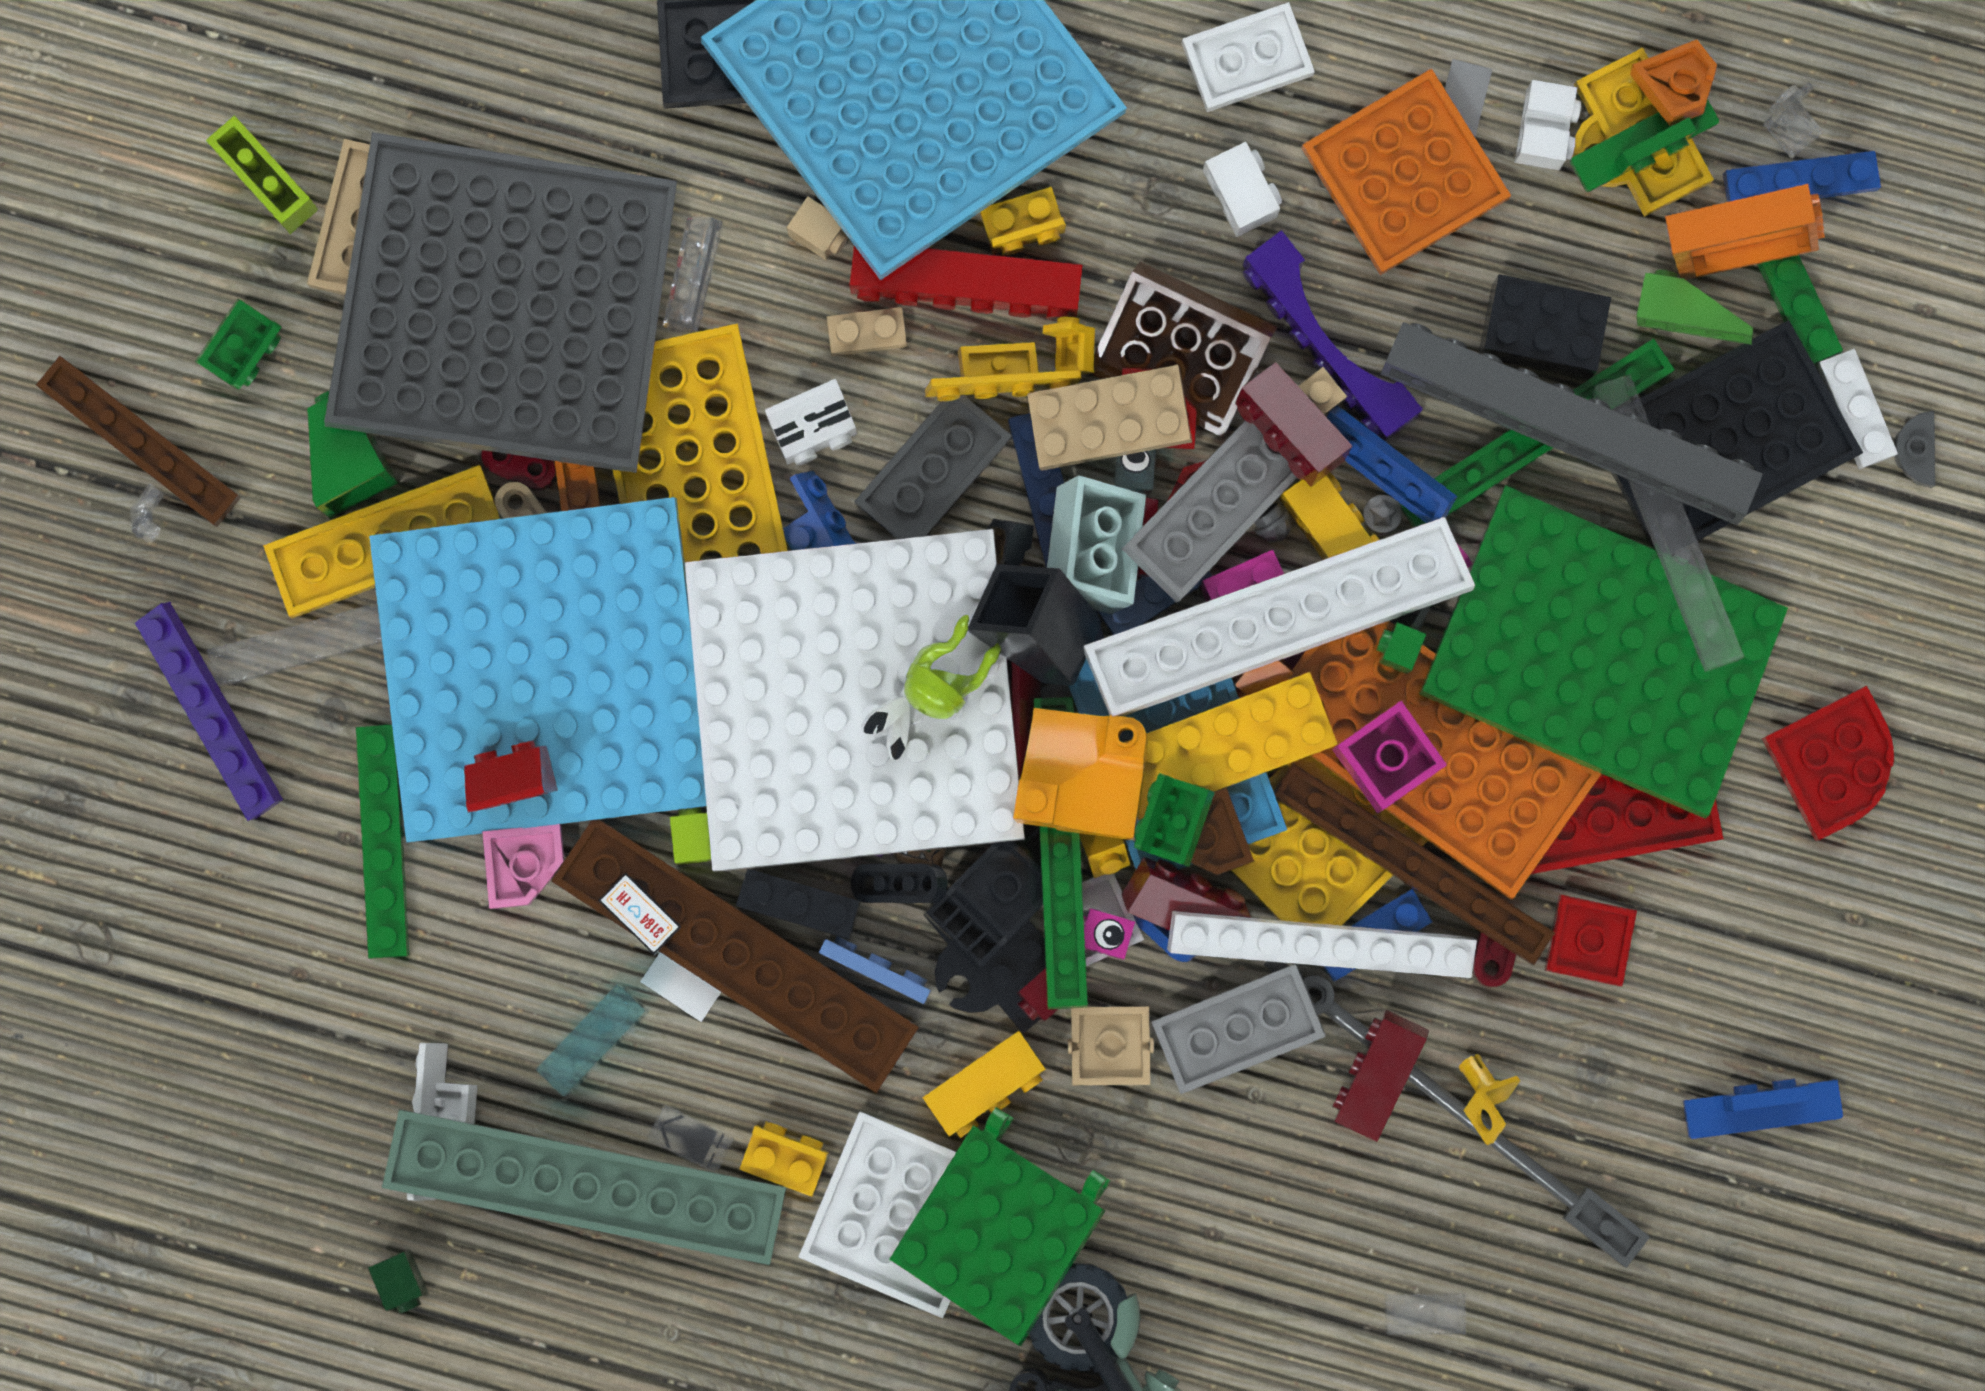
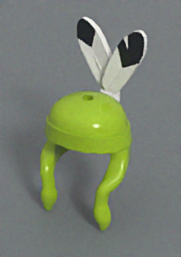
[861,615,1001,760]

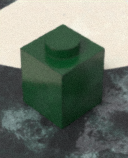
[368,1249,429,1314]

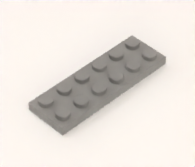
[1122,421,1297,603]

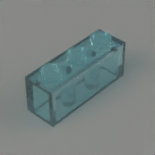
[535,984,650,1097]

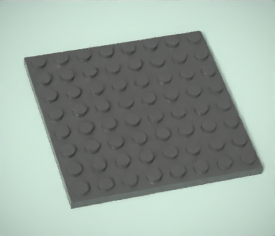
[324,132,677,473]

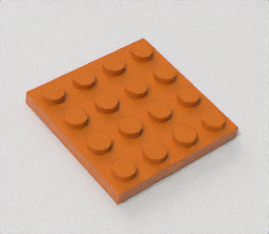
[1301,68,1511,276]

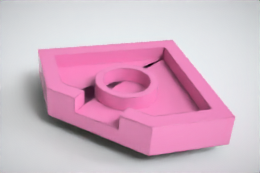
[482,824,565,909]

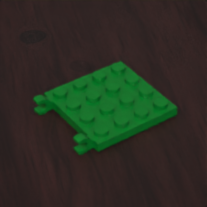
[889,1107,1111,1346]

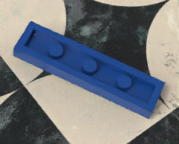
[1723,151,1881,202]
[1327,406,1457,523]

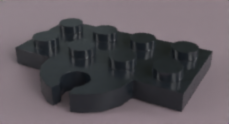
[923,914,1046,1034]

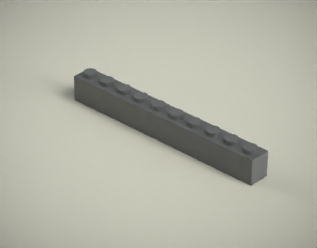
[1381,322,1763,525]

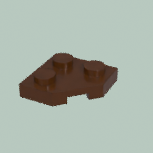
[1191,788,1254,875]

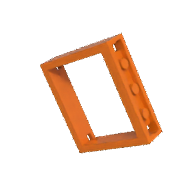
[1665,184,1825,280]

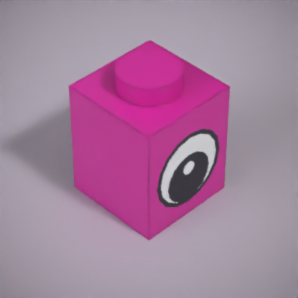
[1083,908,1135,960]

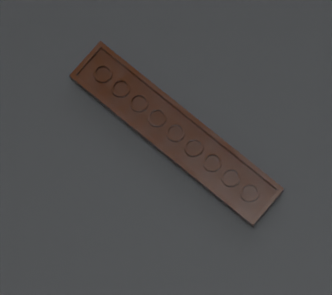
[551,819,919,1093]

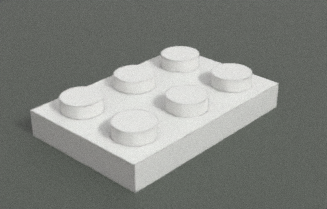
[1182,2,1315,112]

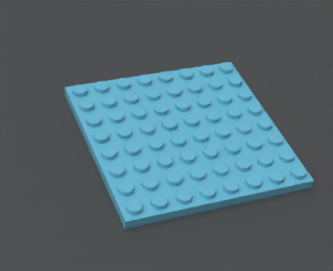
[701,0,1127,280]
[369,497,707,843]

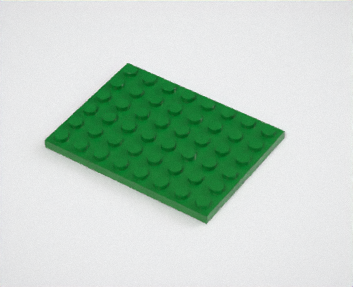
[1419,485,1788,818]

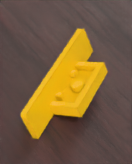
[925,342,1082,401]

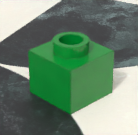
[1376,622,1426,674]

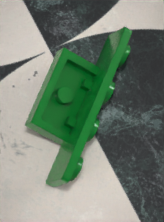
[1570,99,1719,192]

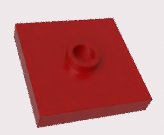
[1544,894,1637,987]

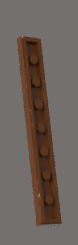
[1274,763,1555,966]

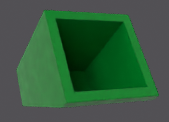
[307,391,398,519]

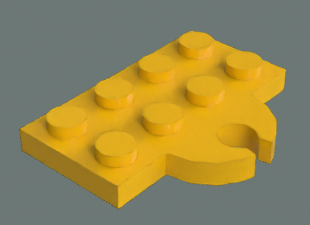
[1572,48,1714,217]

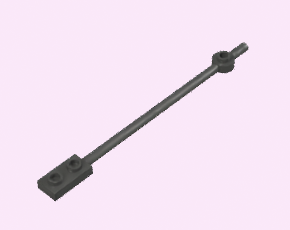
[1264,961,1650,1268]

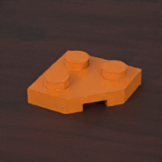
[1630,39,1717,127]

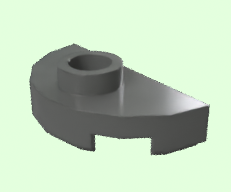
[1894,411,1935,488]

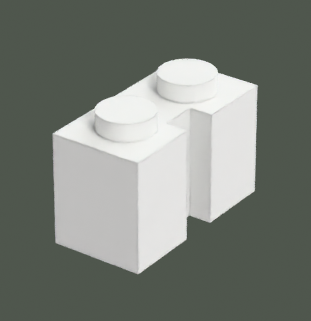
[1514,80,1581,170]
[1203,142,1282,237]

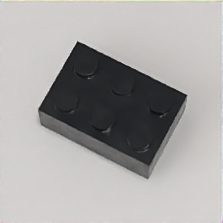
[1478,274,1612,380]

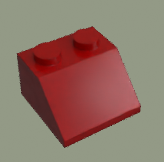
[464,740,558,813]

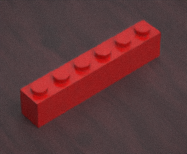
[849,246,1083,321]

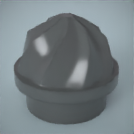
[1254,503,1291,542]

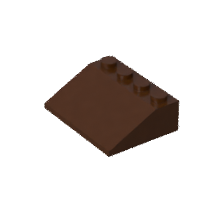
[1091,261,1277,438]

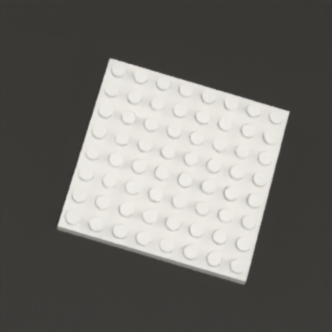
[685,529,1025,872]

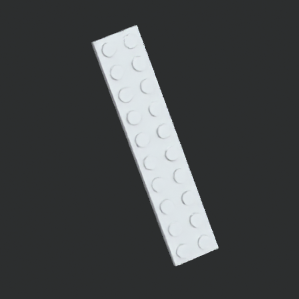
[1084,517,1475,717]

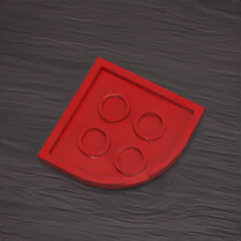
[1761,686,1894,841]

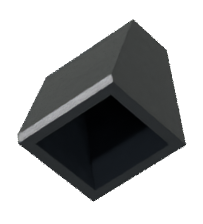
[968,564,1102,686]

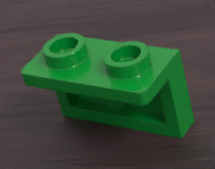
[195,298,282,390]
[1134,773,1215,867]

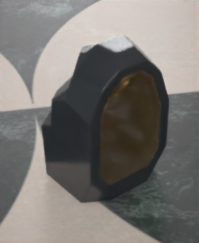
[986,518,1034,566]

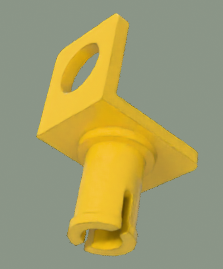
[1458,1054,1520,1145]

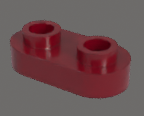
[482,450,556,491]
[1472,932,1516,987]

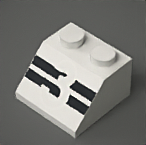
[765,379,857,466]

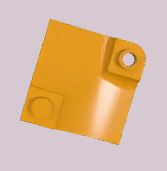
[1013,708,1148,840]

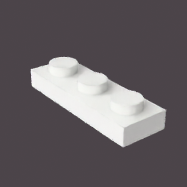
[1816,349,1898,470]

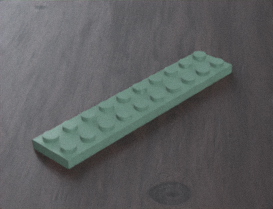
[382,1109,786,1265]

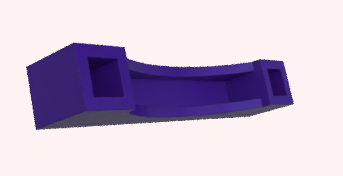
[1243,230,1423,441]

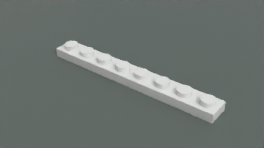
[1167,911,1477,978]

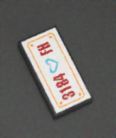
[598,873,682,955]

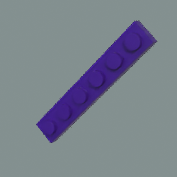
[135,602,283,821]

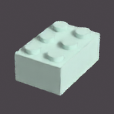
[1047,475,1146,614]

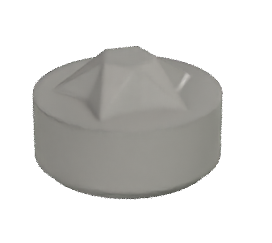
[1362,495,1402,535]

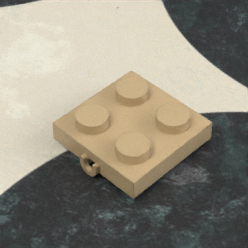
[1068,1006,1154,1086]

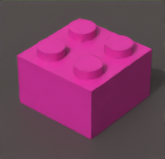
[1332,701,1447,813]

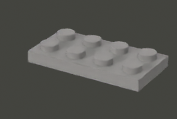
[1152,963,1326,1094]

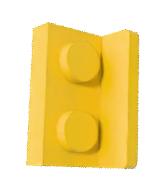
[980,187,1066,256]
[739,1121,829,1197]

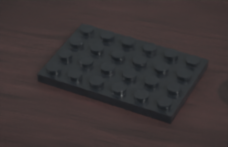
[1611,320,1863,556]

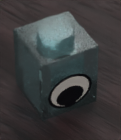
[1113,449,1156,496]

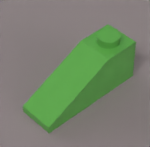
[1636,270,1753,345]

